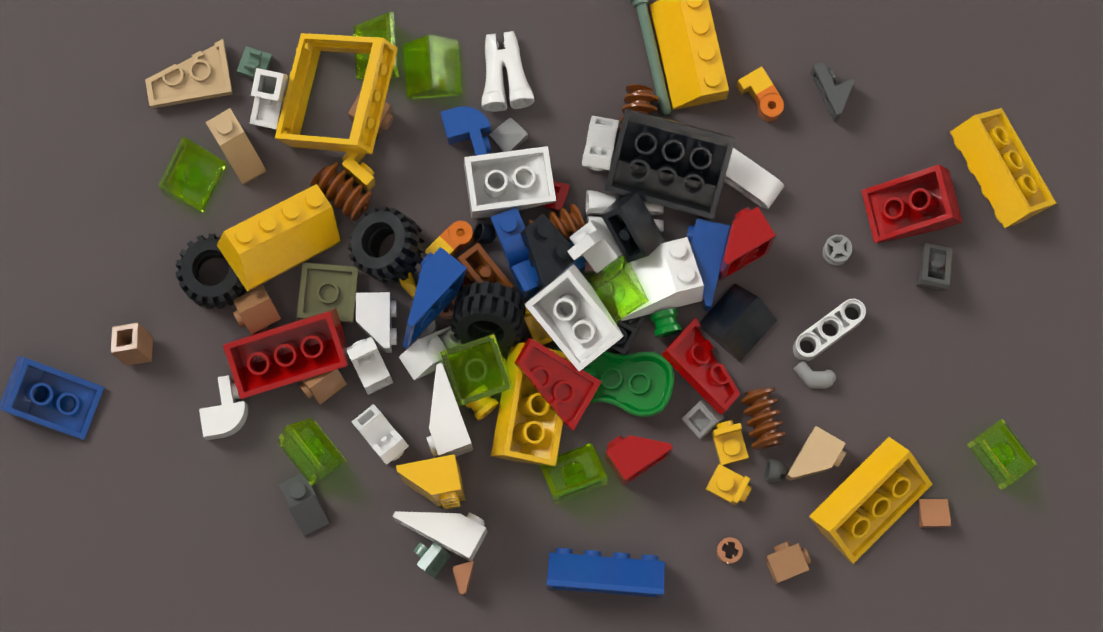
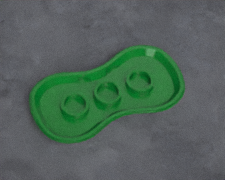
[558,348,674,417]

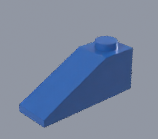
[686,218,730,312]

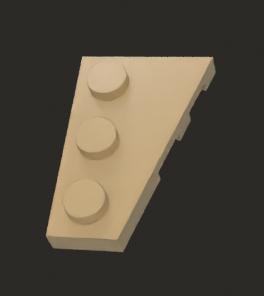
[145,39,233,109]

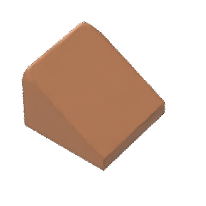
[918,499,951,528]
[452,561,475,596]

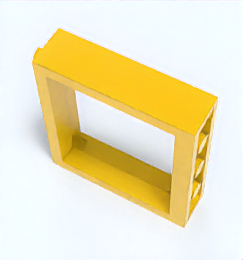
[275,33,398,154]

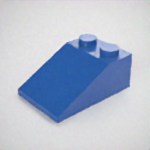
[403,247,467,349]
[0,356,104,440]

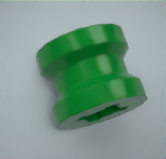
[650,308,682,338]

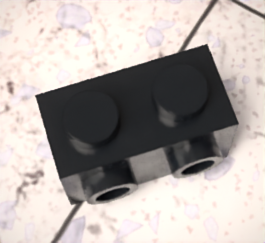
[600,192,665,263]

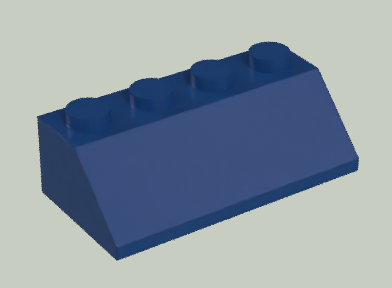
[547,548,665,598]

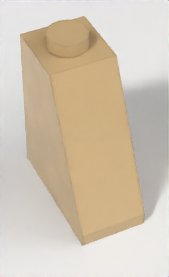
[206,108,267,185]

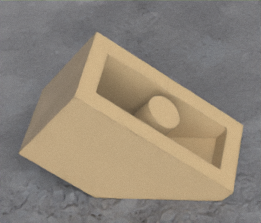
[785,426,846,481]

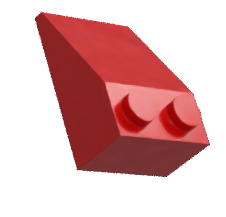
[861,164,963,243]

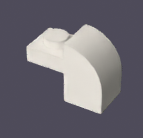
[249,68,288,129]
[582,116,619,171]
[567,220,623,273]
[347,336,393,395]
[199,375,248,440]
[352,404,409,464]

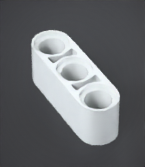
[724,148,784,209]
[793,299,866,361]

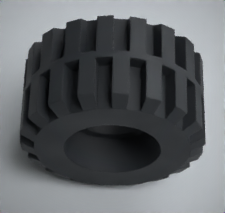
[347,207,426,284]
[176,234,245,309]
[451,281,526,353]

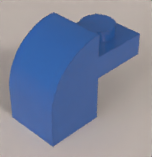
[440,106,492,156]
[491,207,529,275]

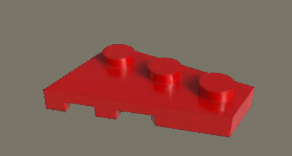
[661,317,740,415]
[514,338,602,431]

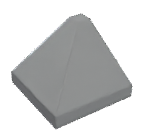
[489,117,528,152]
[681,400,725,440]

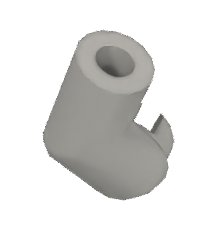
[793,360,836,389]

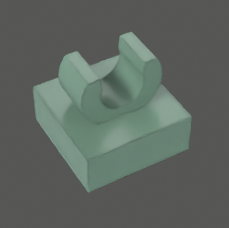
[237,46,273,79]
[413,542,451,578]

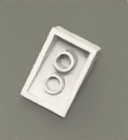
[464,146,556,219]
[605,237,704,321]
[525,264,624,371]
[426,363,473,457]
[392,511,488,561]

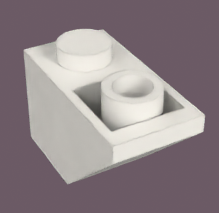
[356,292,397,353]
[399,326,468,380]

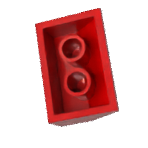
[718,207,776,281]

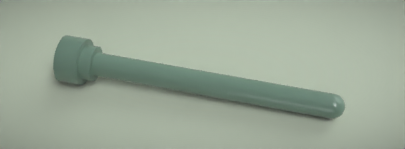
[629,0,671,115]

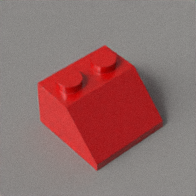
[604,435,673,486]

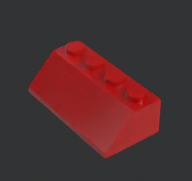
[223,308,349,399]

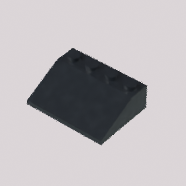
[605,108,736,219]

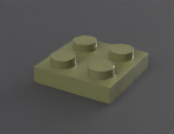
[297,262,359,324]

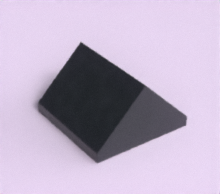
[699,284,777,362]

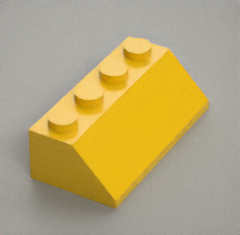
[649,0,729,110]
[950,108,1057,228]
[217,184,341,292]
[491,342,572,466]
[809,437,933,564]
[396,454,466,510]

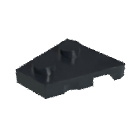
[520,214,577,290]

